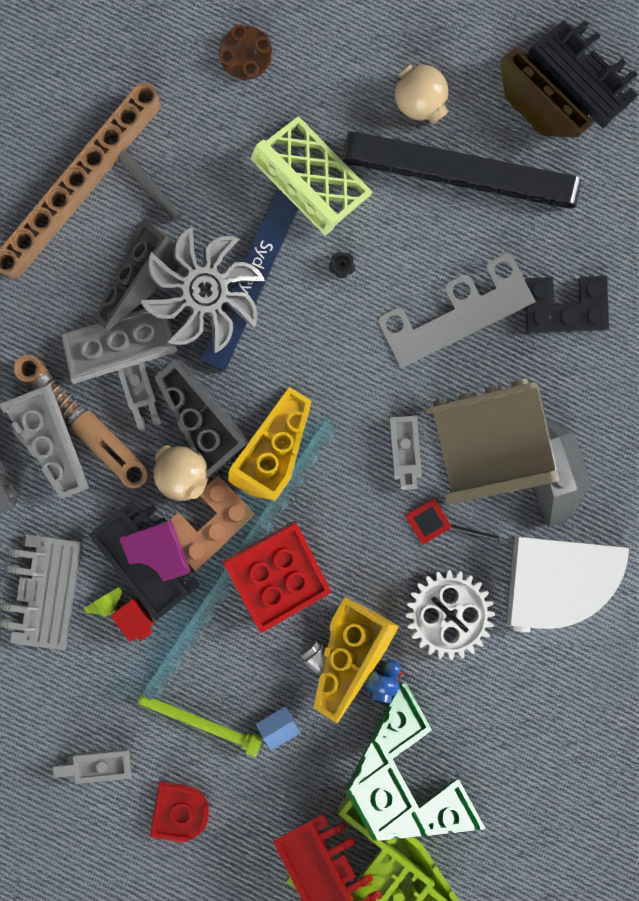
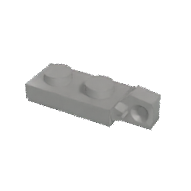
[53,749,132,784]

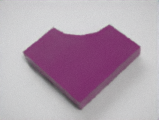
[119,520,191,582]

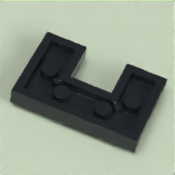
[525,276,609,333]

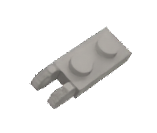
[117,362,161,431]

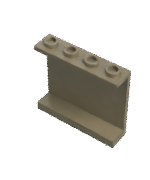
[425,378,560,505]

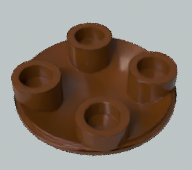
[219,24,273,80]

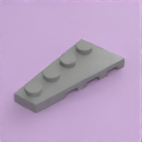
[0,385,89,499]

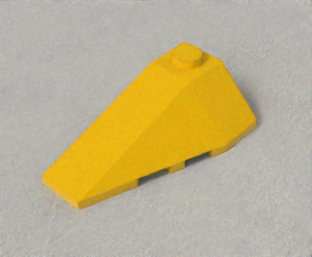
[228,387,312,501]
[313,597,399,723]

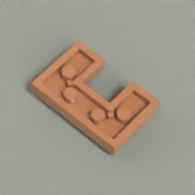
[171,476,256,572]

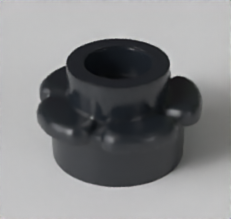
[329,252,355,278]

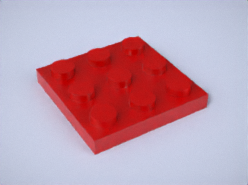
[222,521,332,633]

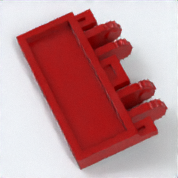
[273,813,382,901]

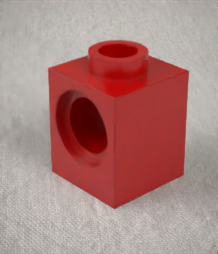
[111,597,156,642]

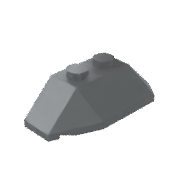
[534,419,591,527]

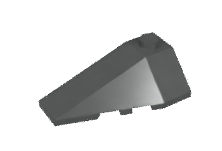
[95,219,180,330]

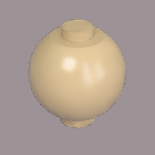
[395,64,449,124]
[153,445,208,501]

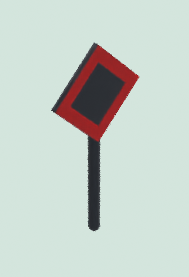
[405,498,500,545]

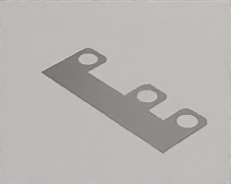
[379,254,535,368]

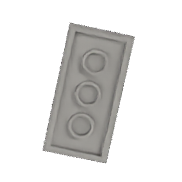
[61,309,178,384]

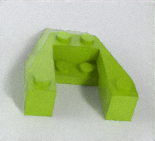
[286,794,459,901]

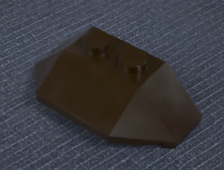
[500,47,593,138]

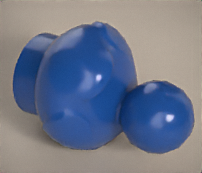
[365,659,403,704]

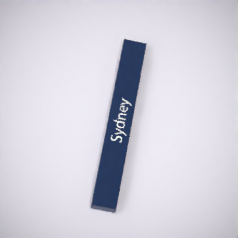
[200,166,311,372]

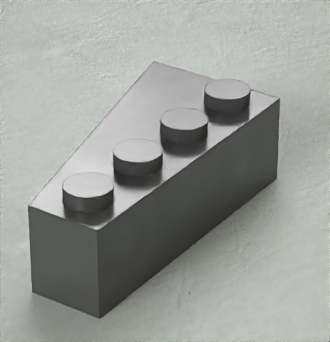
[154,359,250,478]

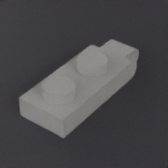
[389,415,422,490]

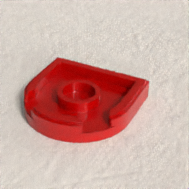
[150,780,210,842]

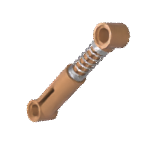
[14,355,151,489]

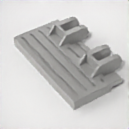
[0,534,82,650]

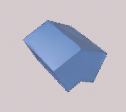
[256,707,301,751]

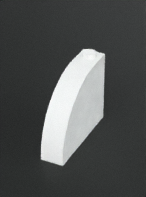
[507,537,629,632]

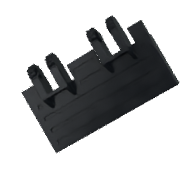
[528,20,639,129]
[88,500,200,621]

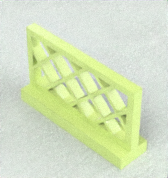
[251,116,373,236]

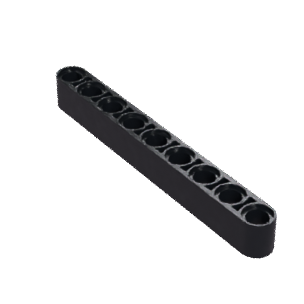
[342,132,582,209]

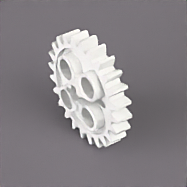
[405,570,495,660]

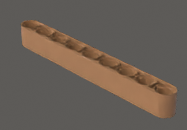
[0,82,161,279]

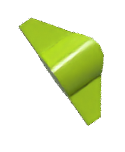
[84,587,123,617]

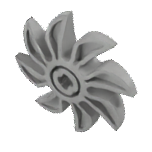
[140,227,265,353]

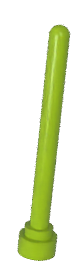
[138,695,263,758]

